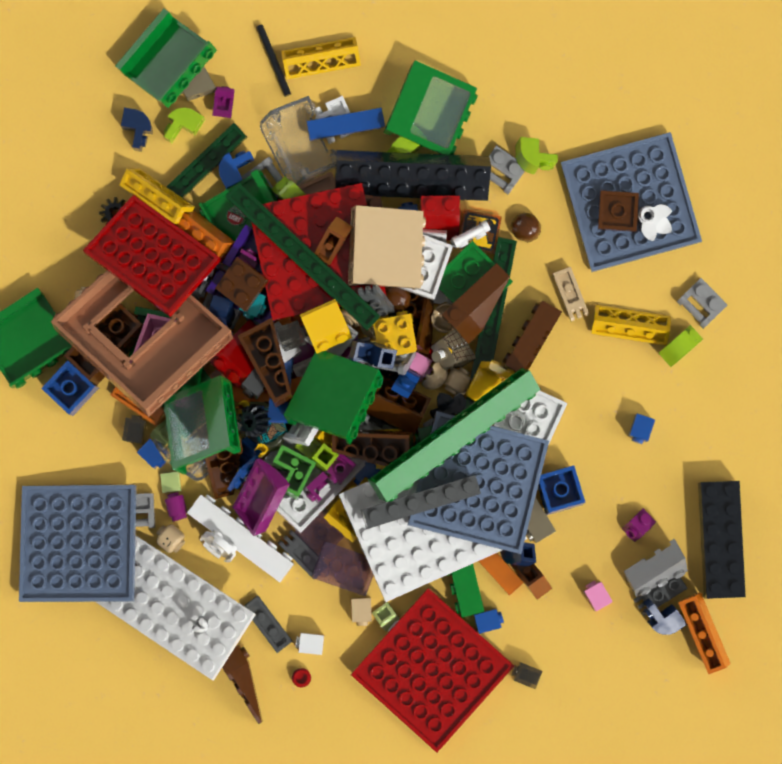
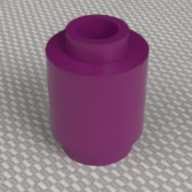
[165,492,188,522]

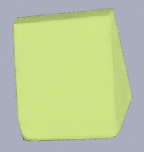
[150,419,169,448]
[160,472,181,493]
[372,602,400,632]

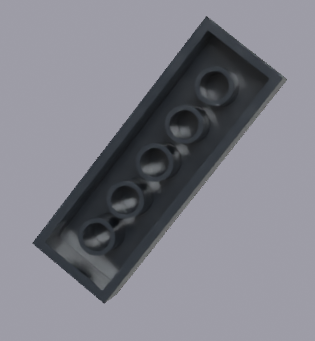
[698,481,746,599]

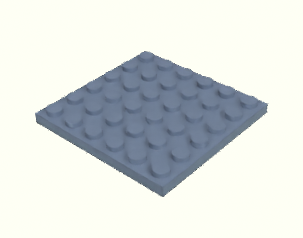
[560,132,702,273]
[408,411,549,554]
[19,485,137,602]

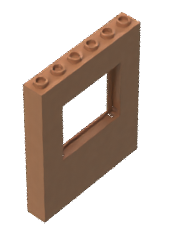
[51,271,233,417]

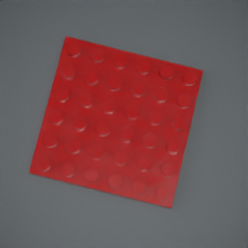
[251,183,387,321]
[350,588,514,753]

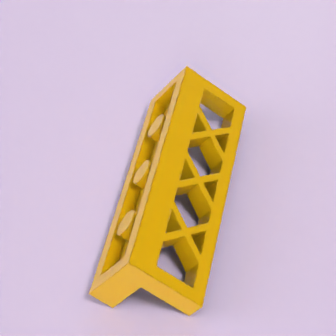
[281,37,361,80]
[119,168,195,224]
[591,305,671,345]

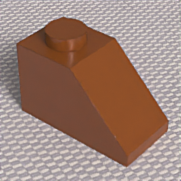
[314,217,353,265]
[511,564,552,600]

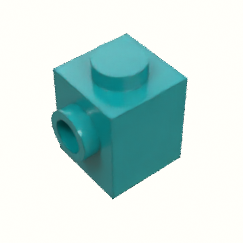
[239,294,268,320]

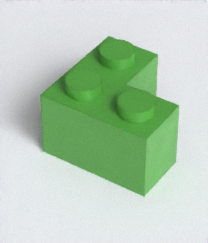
[272,445,317,500]

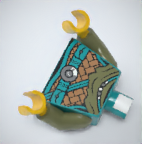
[237,400,289,458]

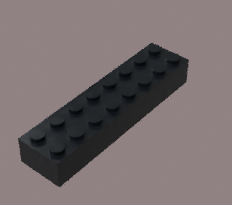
[334,150,491,201]

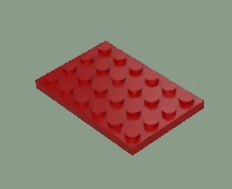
[83,195,221,317]

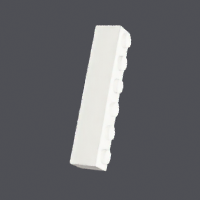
[187,494,294,582]

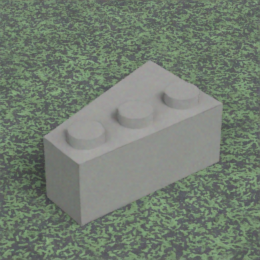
[624,539,688,597]

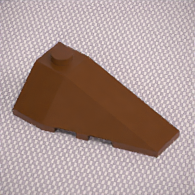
[442,263,510,344]
[404,292,433,354]
[198,428,243,499]
[222,645,263,724]

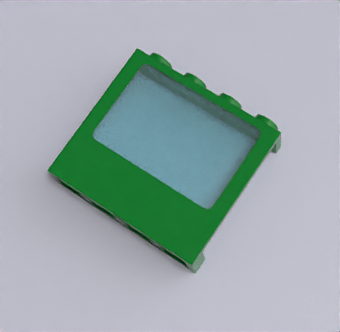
[383,60,478,155]
[164,376,241,474]

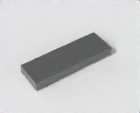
[244,595,293,653]

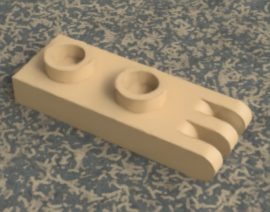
[552,267,589,322]

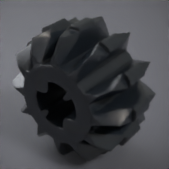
[99,197,125,224]
[238,404,271,437]

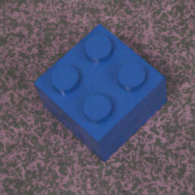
[41,360,99,416]
[538,466,585,515]

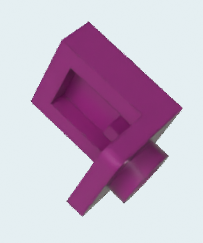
[212,86,235,118]
[622,508,656,542]

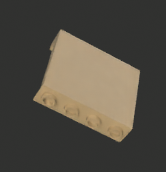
[348,205,426,290]

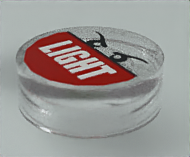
[226,207,246,226]

